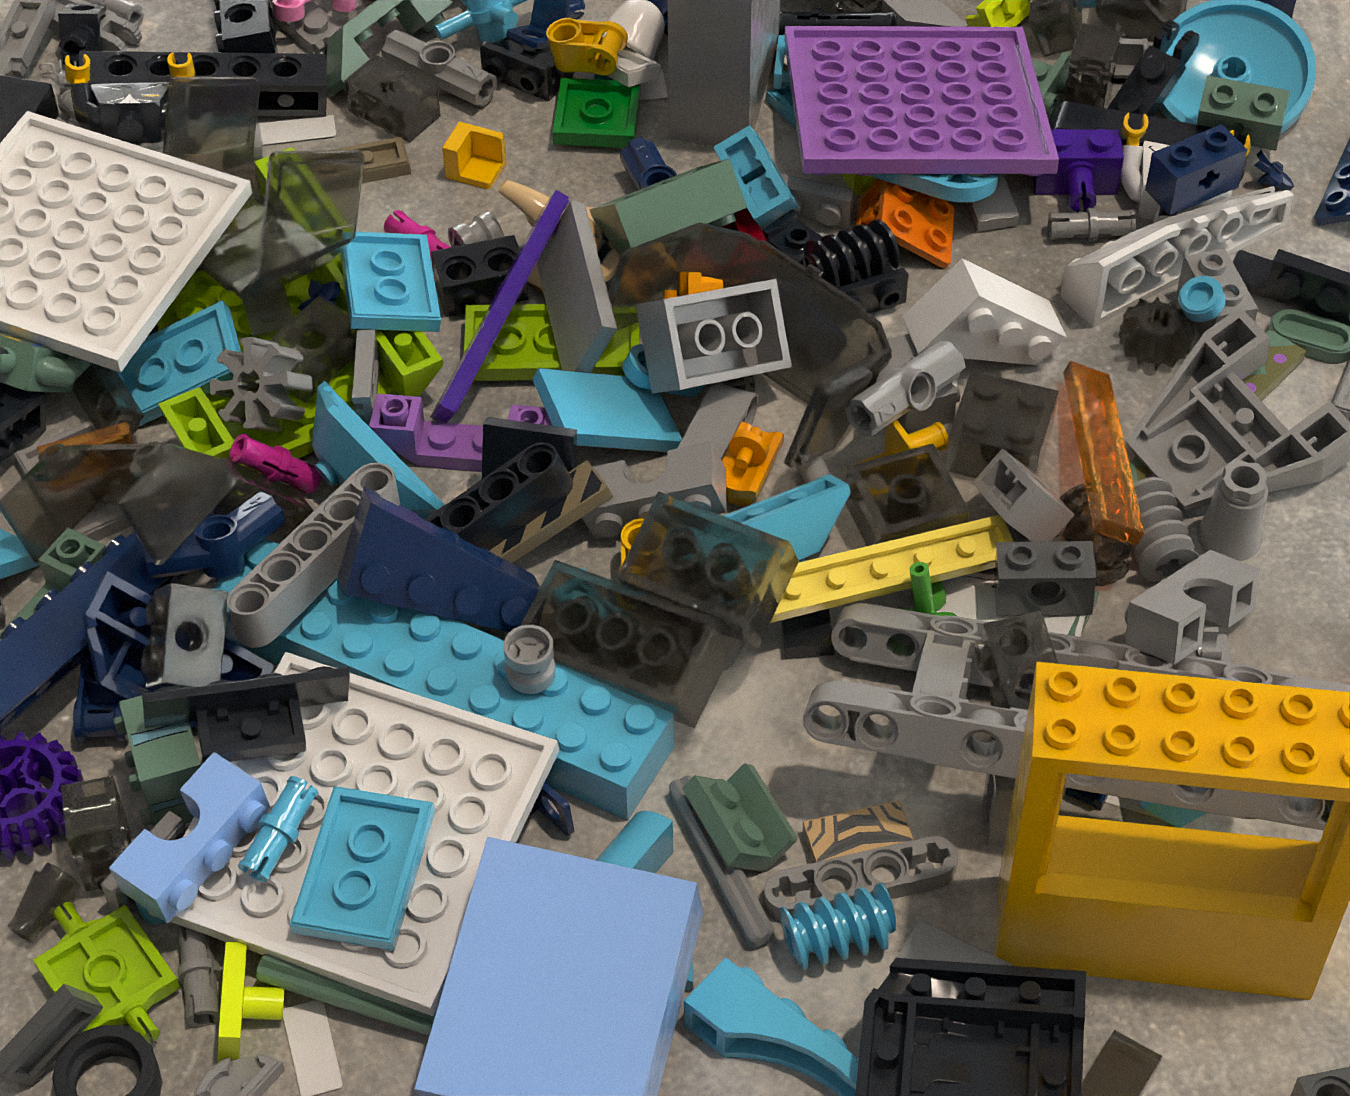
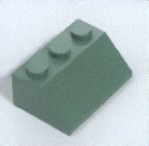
[589,159,747,259]

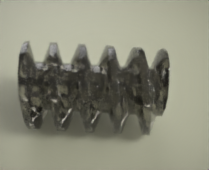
[1060,482,1131,587]

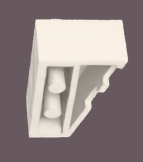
[902,258,1067,365]

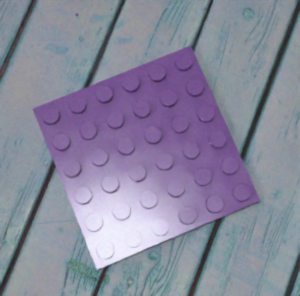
[784,26,1059,176]

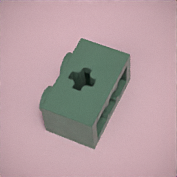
[1196,75,1290,151]

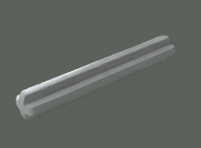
[669,776,773,948]

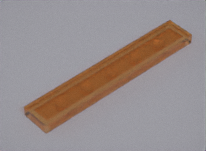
[1063,361,1145,545]

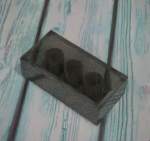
[521,560,737,728]

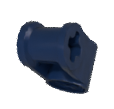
[73,652,129,743]

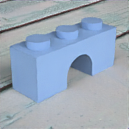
[109,752,270,924]

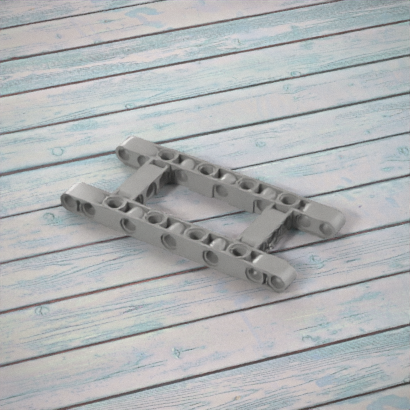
[803,602,1350,831]

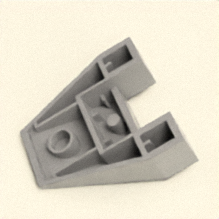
[1126,307,1350,510]

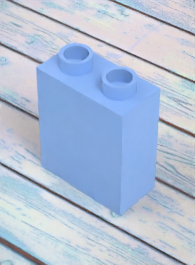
[414,837,703,1096]

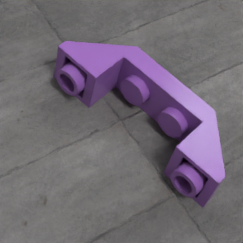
[369,393,553,472]

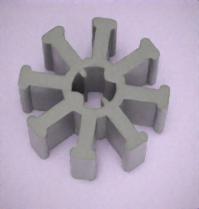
[210,337,312,433]

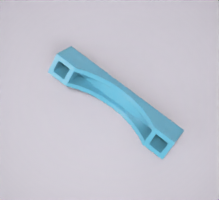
[684,957,859,1096]

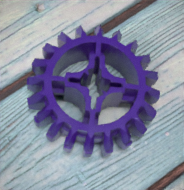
[0,730,85,861]

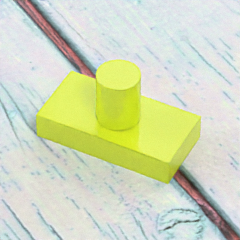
[218,942,284,1062]

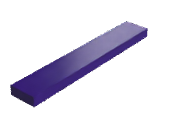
[430,190,569,423]

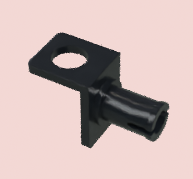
[58,4,106,66]

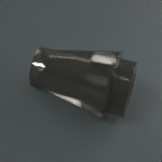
[7,863,80,943]

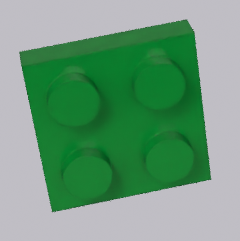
[552,78,641,148]

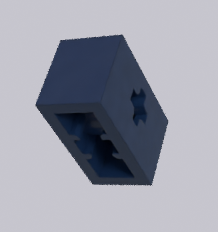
[1145,124,1247,216]

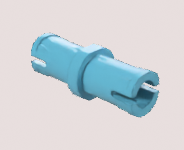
[237,776,319,882]

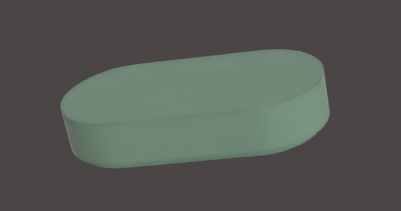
[1268,309,1350,364]

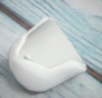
[603,0,665,61]

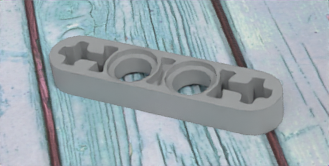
[764,836,958,922]

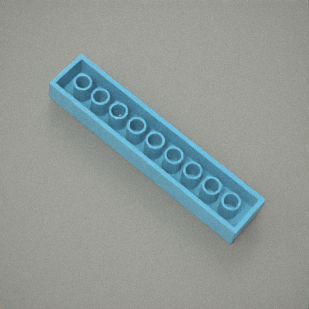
[203,539,674,821]

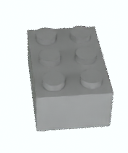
[636,279,792,394]

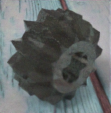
[1118,296,1195,370]

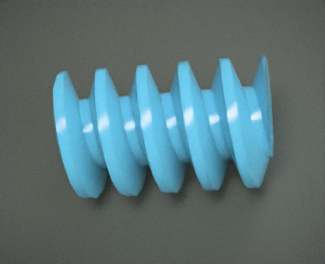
[780,883,896,970]

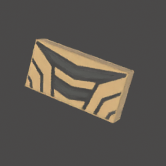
[802,800,914,863]

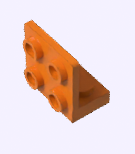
[855,178,954,269]

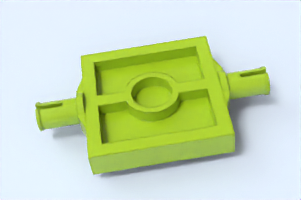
[32,902,180,1044]

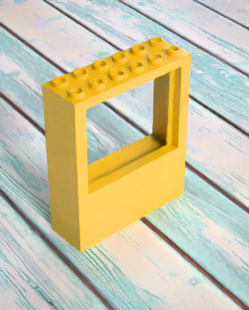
[994,662,1350,1000]

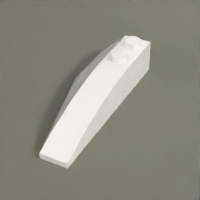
[1060,190,1294,328]

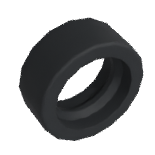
[52,1025,163,1096]

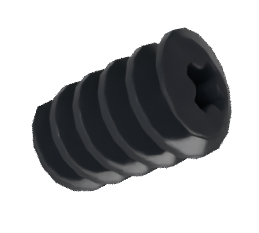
[803,219,900,295]

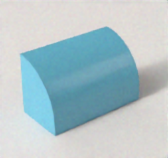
[596,811,673,873]

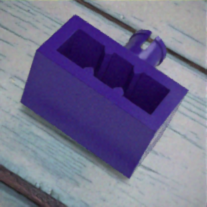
[1033,129,1124,212]

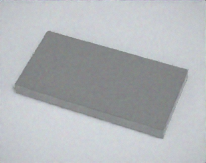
[536,200,617,373]

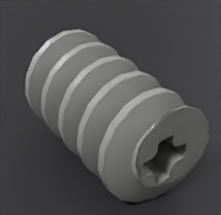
[1117,477,1199,583]

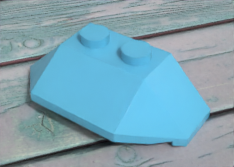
[312,381,445,519]
[662,474,851,585]

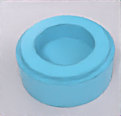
[1178,276,1226,322]

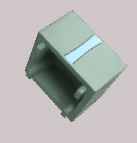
[113,685,201,827]

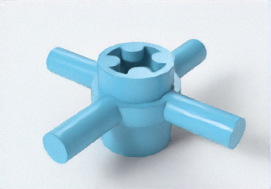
[434,0,527,43]

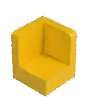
[442,121,507,189]

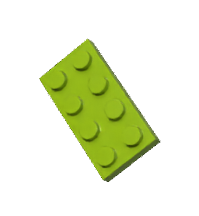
[464,302,640,381]

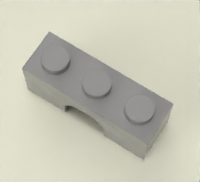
[582,441,726,540]
[1124,550,1259,665]

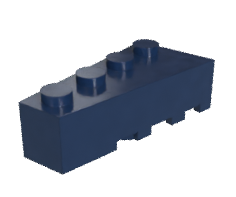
[338,486,544,632]

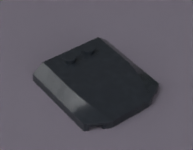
[855,958,1086,1096]

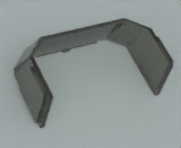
[163,77,365,304]
[608,222,892,468]

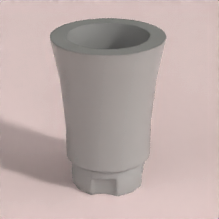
[1197,460,1268,561]

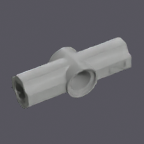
[381,29,497,107]
[845,341,966,437]

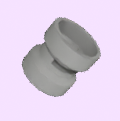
[448,211,504,247]
[504,625,555,694]

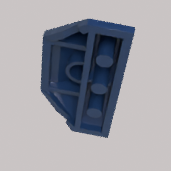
[82,571,275,728]

